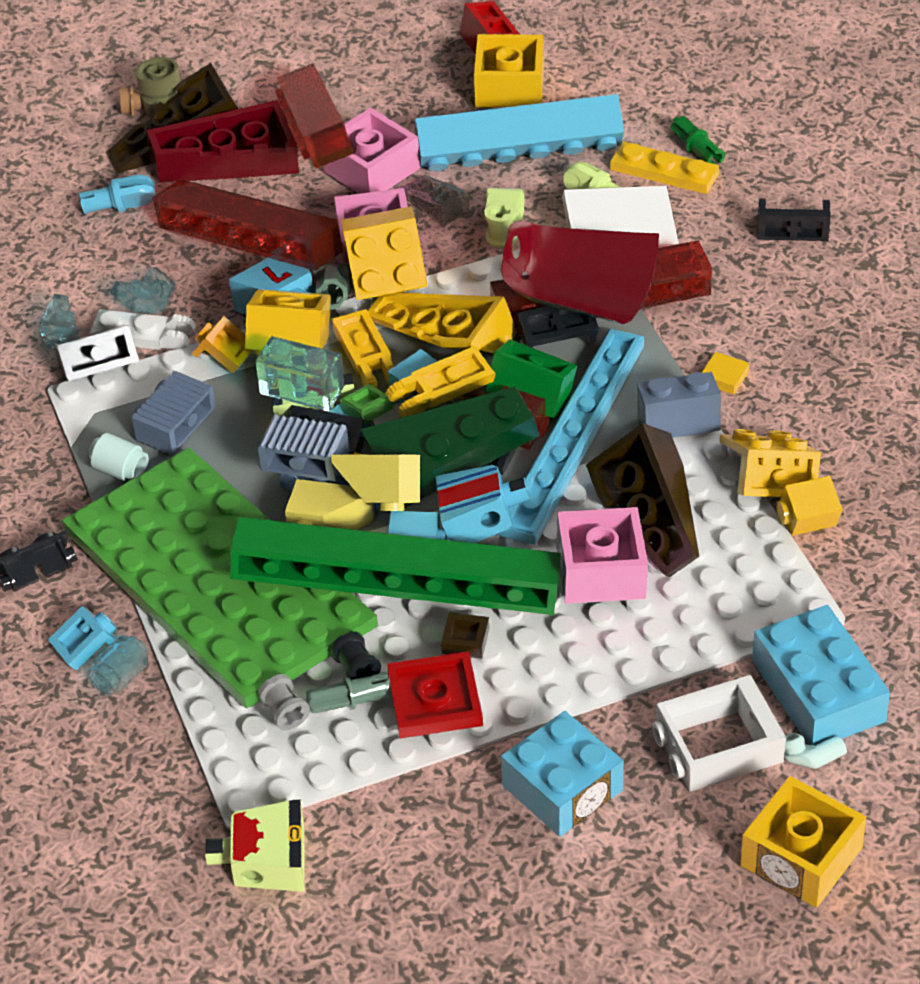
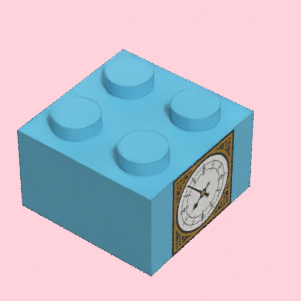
[501,710,624,837]

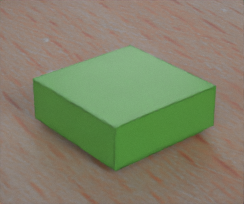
[340,384,394,424]

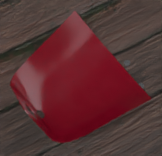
[501,221,659,325]

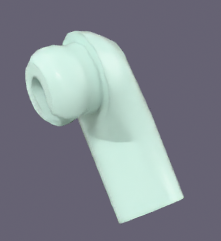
[784,733,847,769]

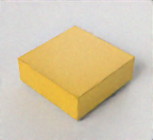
[702,352,750,395]

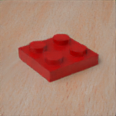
[387,651,483,739]

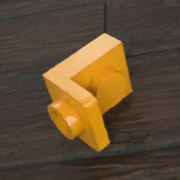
[191,316,253,373]

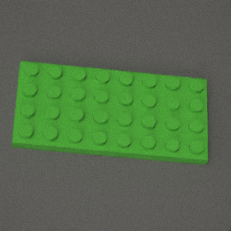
[61,447,378,709]

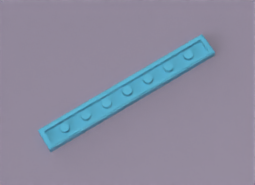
[499,328,644,545]

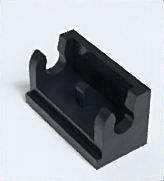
[757,198,831,241]
[516,298,599,348]

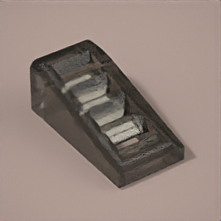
[402,175,470,227]

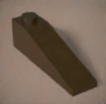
[107,63,239,173]
[586,423,700,577]

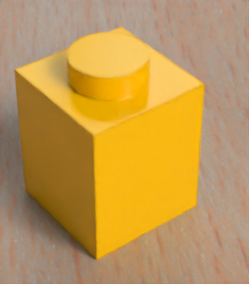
[777,476,843,536]

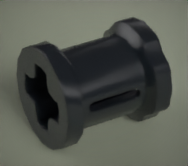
[330,631,382,680]

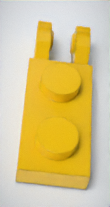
[332,309,394,389]
[385,346,495,418]

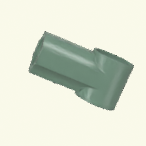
[313,262,351,310]

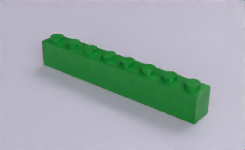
[230,517,561,615]

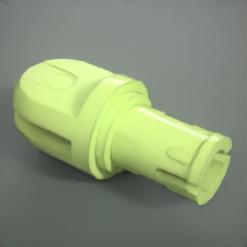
[563,161,622,190]

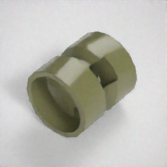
[135,57,181,118]

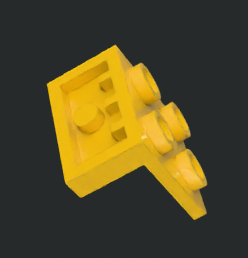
[719,429,821,497]

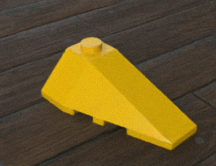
[368,293,517,355]

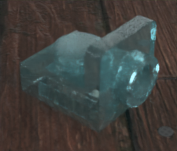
[110,267,175,314]
[39,294,78,350]

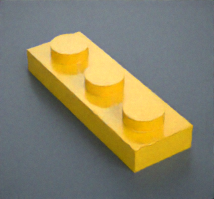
[610,141,719,194]

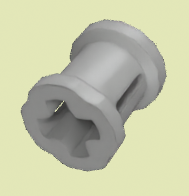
[258,674,310,730]

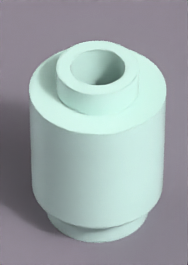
[88,433,149,482]

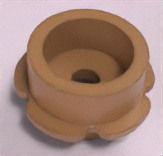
[120,85,141,116]

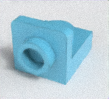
[48,606,122,671]

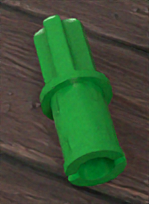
[670,116,725,165]

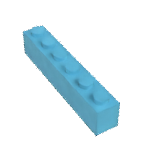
[415,94,624,171]

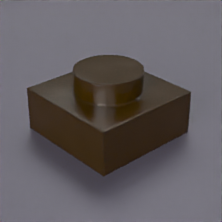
[441,612,490,659]

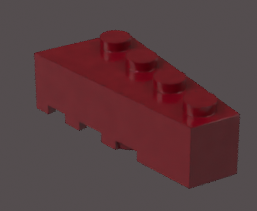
[147,100,299,183]

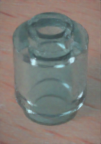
[88,635,149,695]

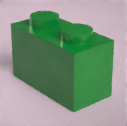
[486,339,577,418]

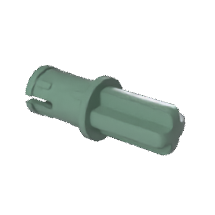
[306,672,391,714]

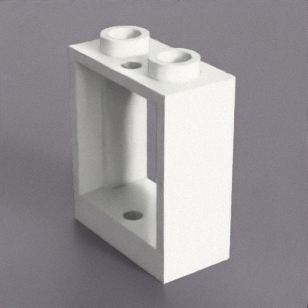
[652,675,786,792]

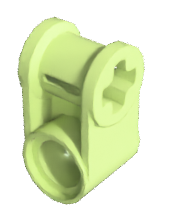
[484,188,524,248]

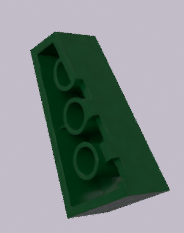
[361,386,540,508]

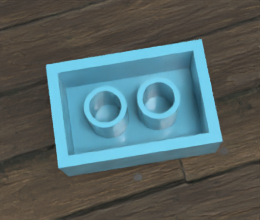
[752,604,890,746]

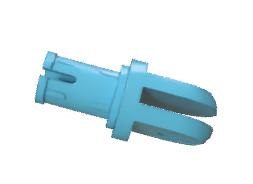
[79,175,156,214]

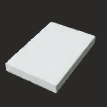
[562,186,679,252]

